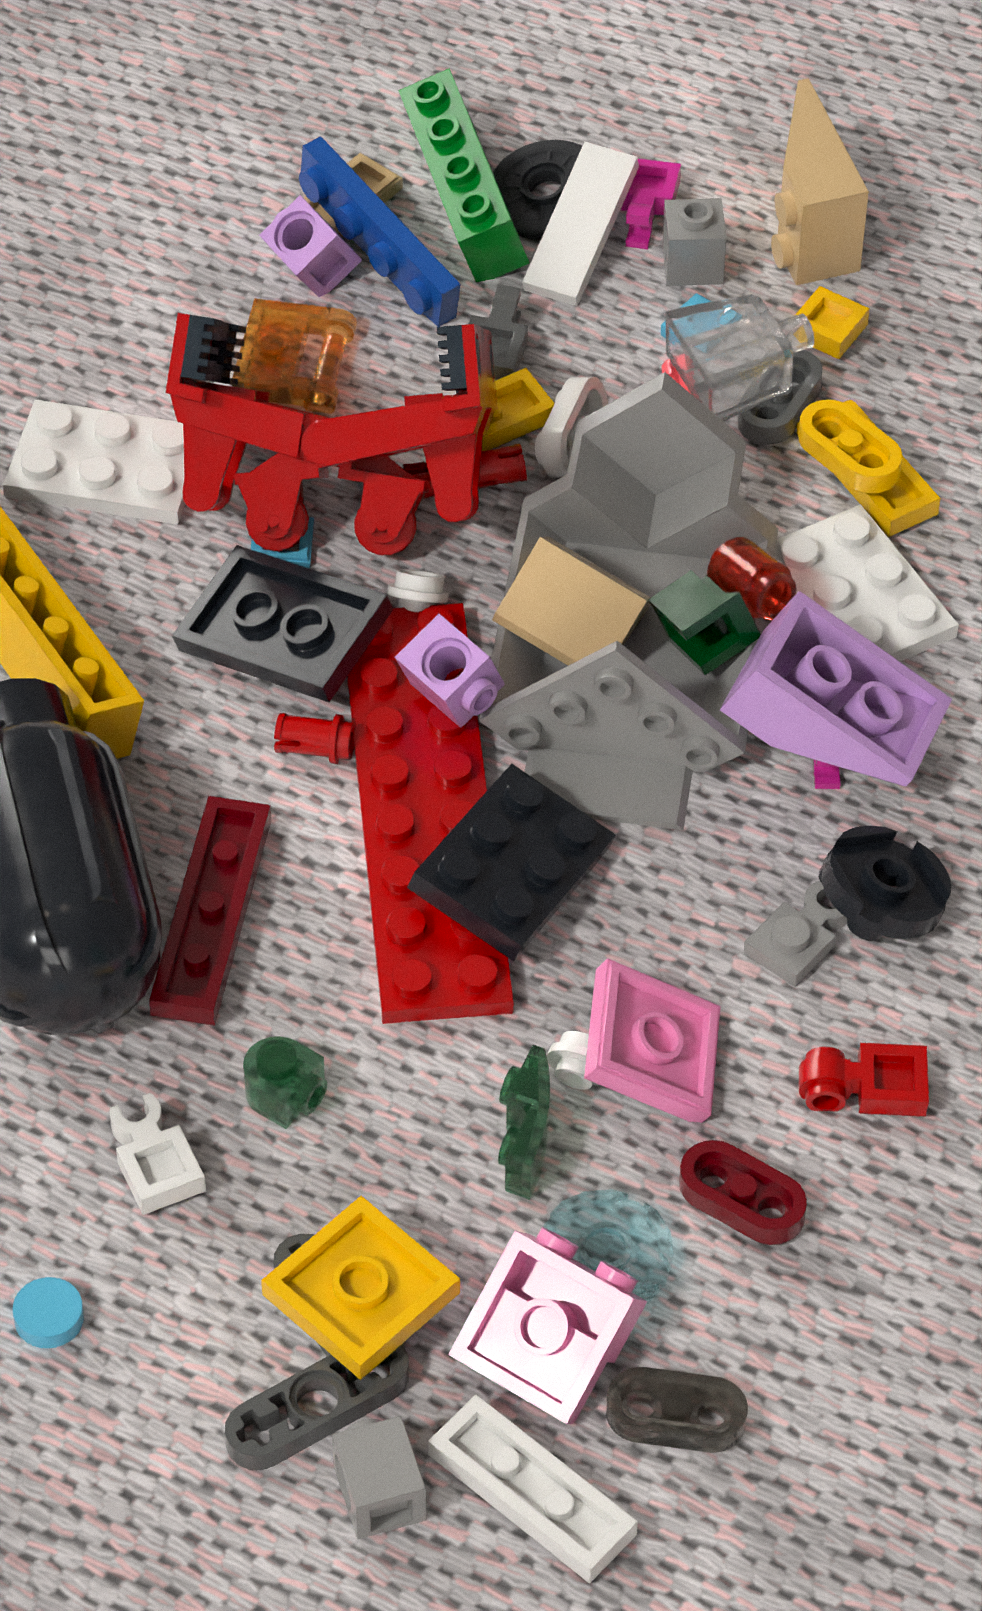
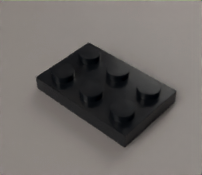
[172,545,393,703]
[407,763,616,962]

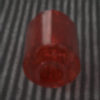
[707,537,797,620]

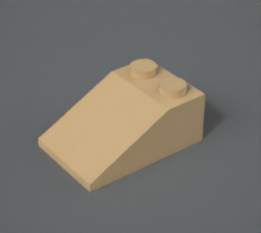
[771,78,869,285]

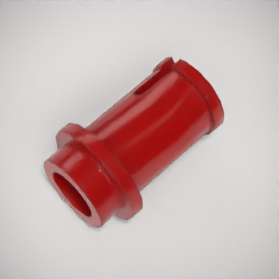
[274,713,356,765]

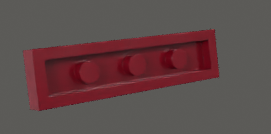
[149,795,272,1026]

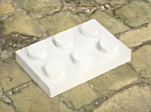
[3,400,185,525]
[771,504,959,662]

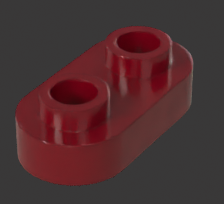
[679,1140,807,1245]

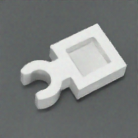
[110,1093,206,1215]

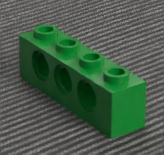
[398,68,530,282]

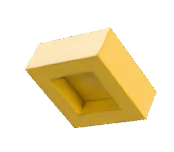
[789,286,870,359]

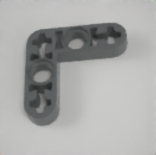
[225,1234,409,1470]

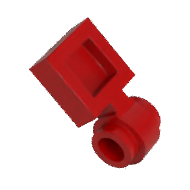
[799,1042,929,1117]

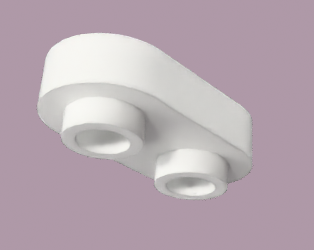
[535,377,608,478]

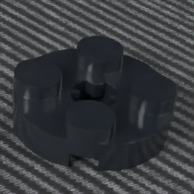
[818,826,952,941]

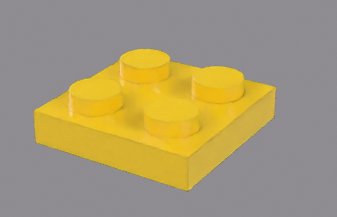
[261,1195,460,1380]

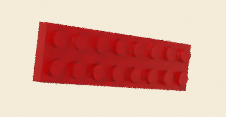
[347,603,514,1024]

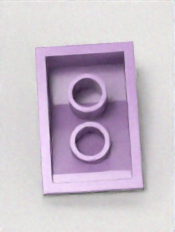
[720,591,952,787]

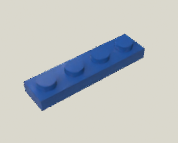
[299,136,461,327]

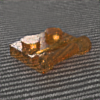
[232,298,357,414]

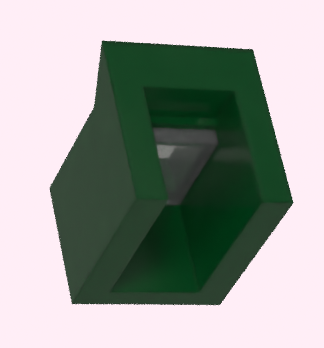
[648,570,761,675]

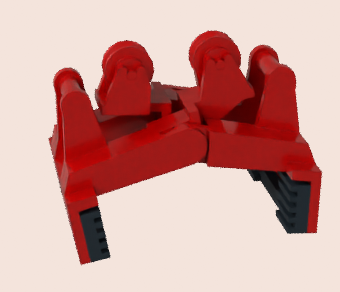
[165,313,498,555]

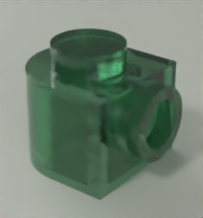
[243,1036,327,1129]

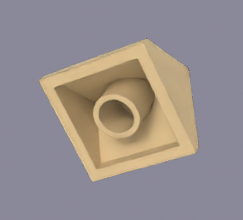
[492,536,651,666]

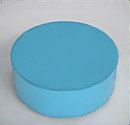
[13,1277,84,1348]

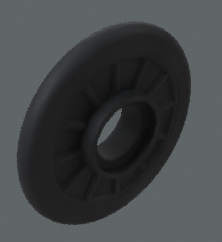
[493,140,582,239]

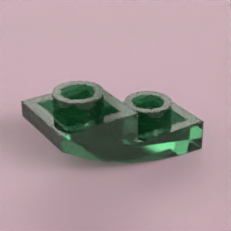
[498,1045,550,1200]

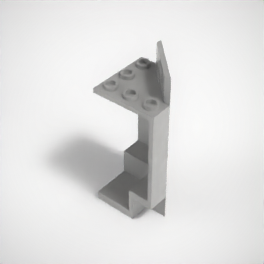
[479,372,779,830]

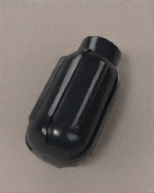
[0,678,162,1035]

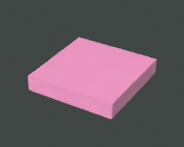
[584,958,721,1123]

